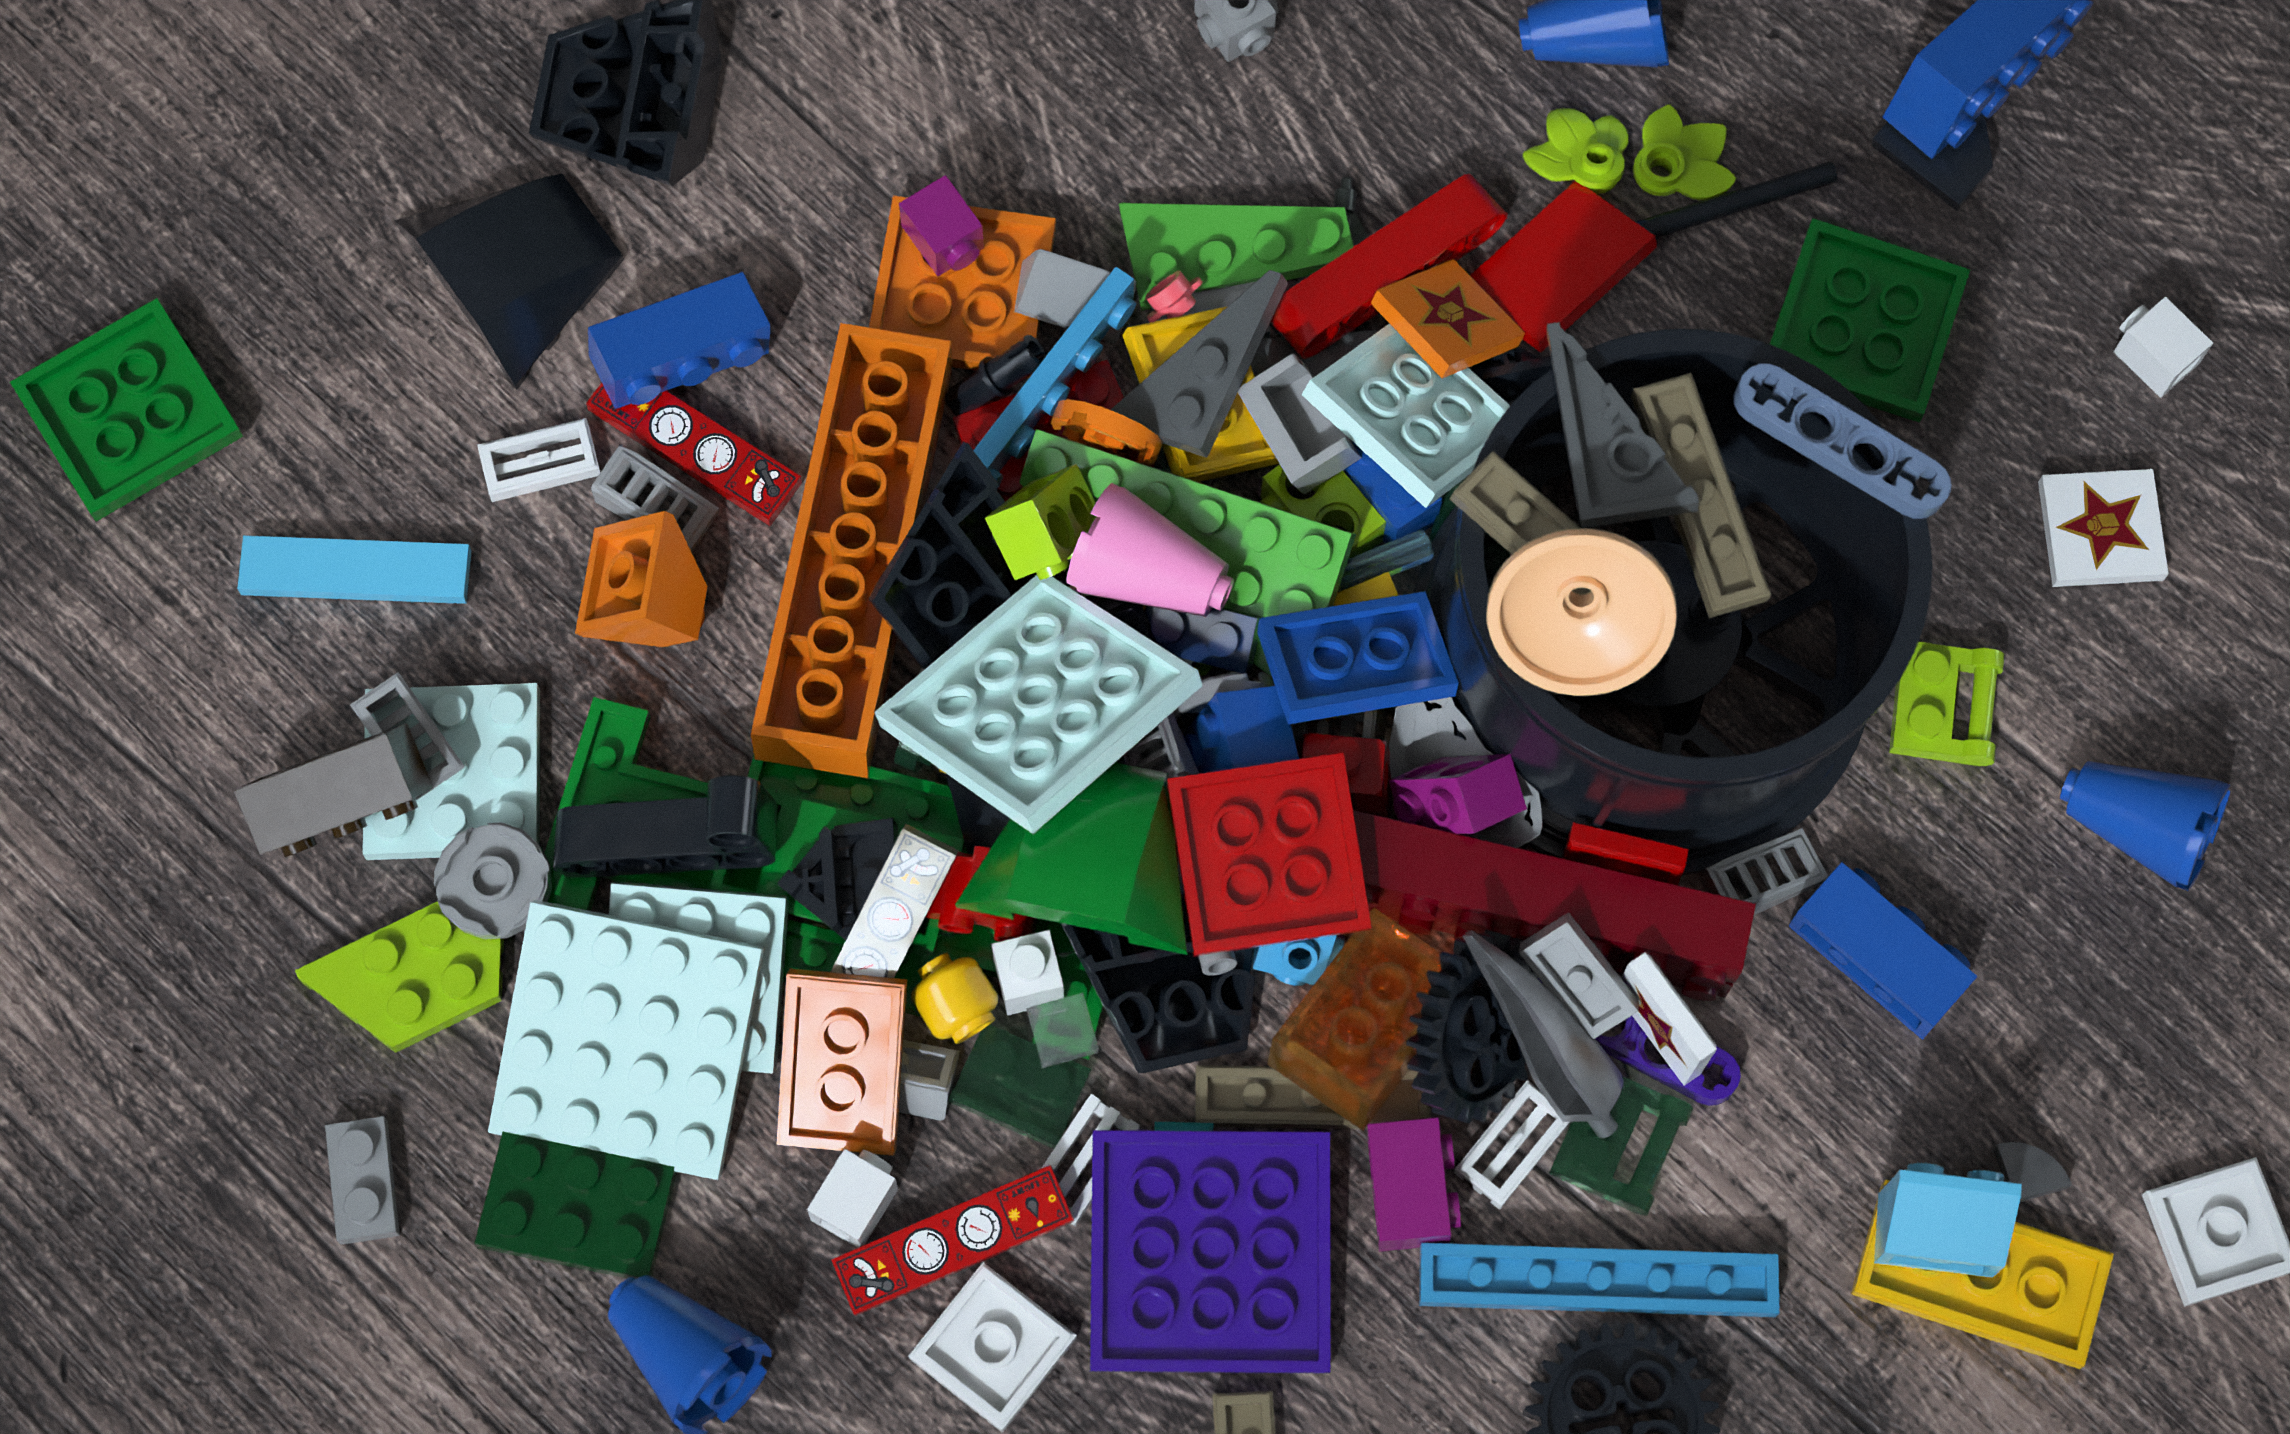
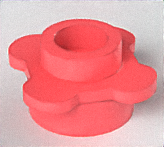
[1145,271,1203,322]

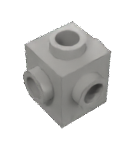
[1194,0,1279,62]

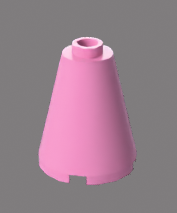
[1067,483,1234,617]

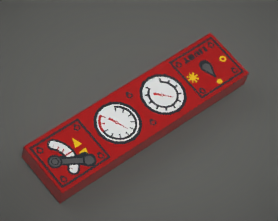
[586,383,802,526]
[831,1165,1075,1316]

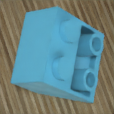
[1874,1163,2022,1278]

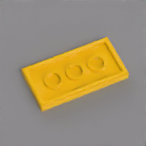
[1851,1179,2114,1369]

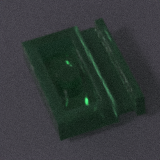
[949,1025,1091,1149]

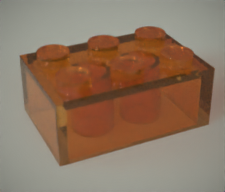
[1267,908,1441,1131]

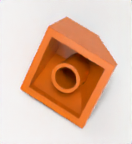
[575,511,708,647]

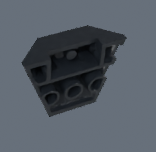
[529,0,722,186]
[394,174,624,390]
[868,441,1082,670]
[1061,881,1255,1073]

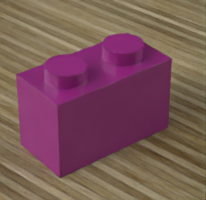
[1367,1118,1461,1252]

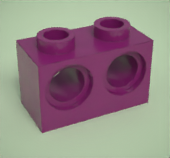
[1388,754,1527,834]

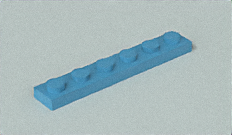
[973,267,1136,490]
[1419,1243,1779,1317]

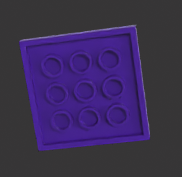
[1090,1130,1331,1374]

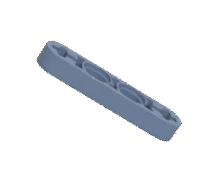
[1734,364,1951,519]

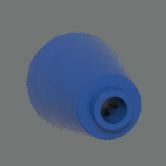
[1519,0,1669,68]
[2060,761,2231,892]
[608,1275,772,1434]

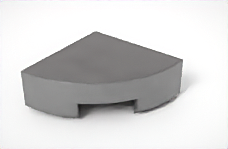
[1993,1142,2072,1202]

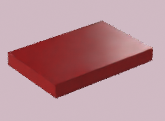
[1470,181,1657,353]

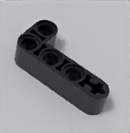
[553,776,777,878]

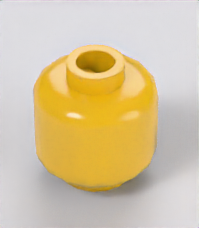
[911,953,998,1044]

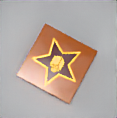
[1371,259,1525,379]

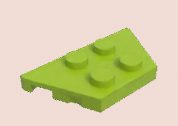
[294,901,504,1053]

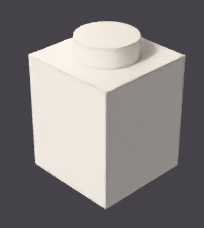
[2114,297,2213,398]
[992,930,1064,1015]
[807,1149,898,1248]

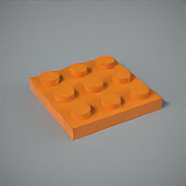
[869,195,1056,378]

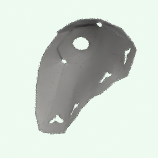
[1389,697,1542,848]

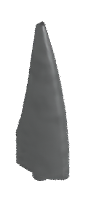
[1463,931,1624,1138]

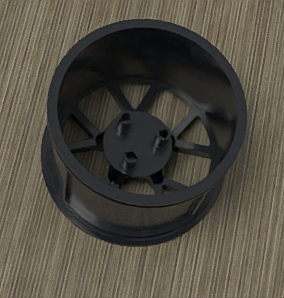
[1413,329,1933,875]

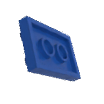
[1257,591,1459,724]

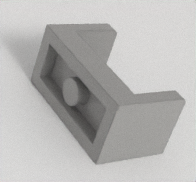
[1238,354,1361,494]

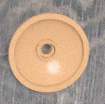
[1487,529,1676,695]

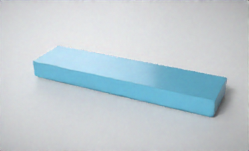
[237,536,471,604]

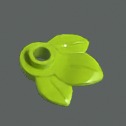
[1633,104,1736,200]
[1523,108,1628,194]

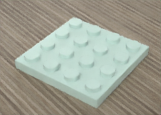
[875,575,1203,834]
[488,900,765,1180]

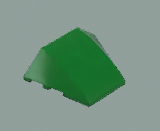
[955,762,1187,955]

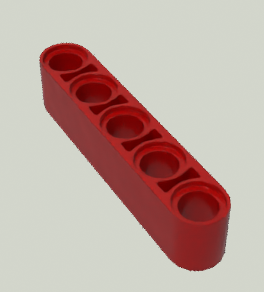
[1270,173,1507,359]

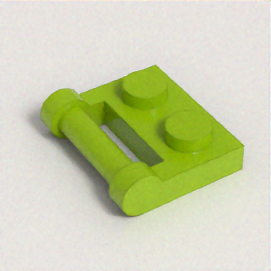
[1889,642,2004,766]

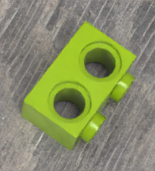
[985,463,1097,580]
[1260,465,1386,569]

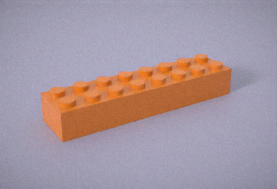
[751,323,952,778]

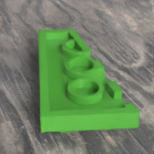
[1119,203,1354,311]

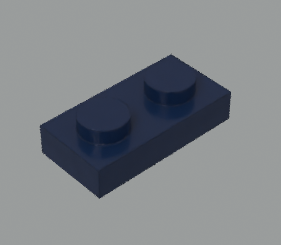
[1145,606,1263,674]

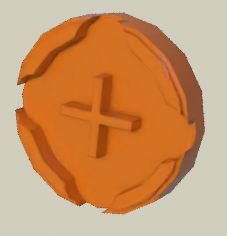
[1051,399,1163,466]

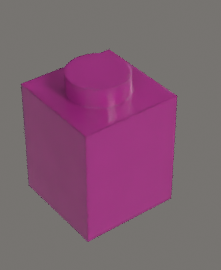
[899,175,984,277]

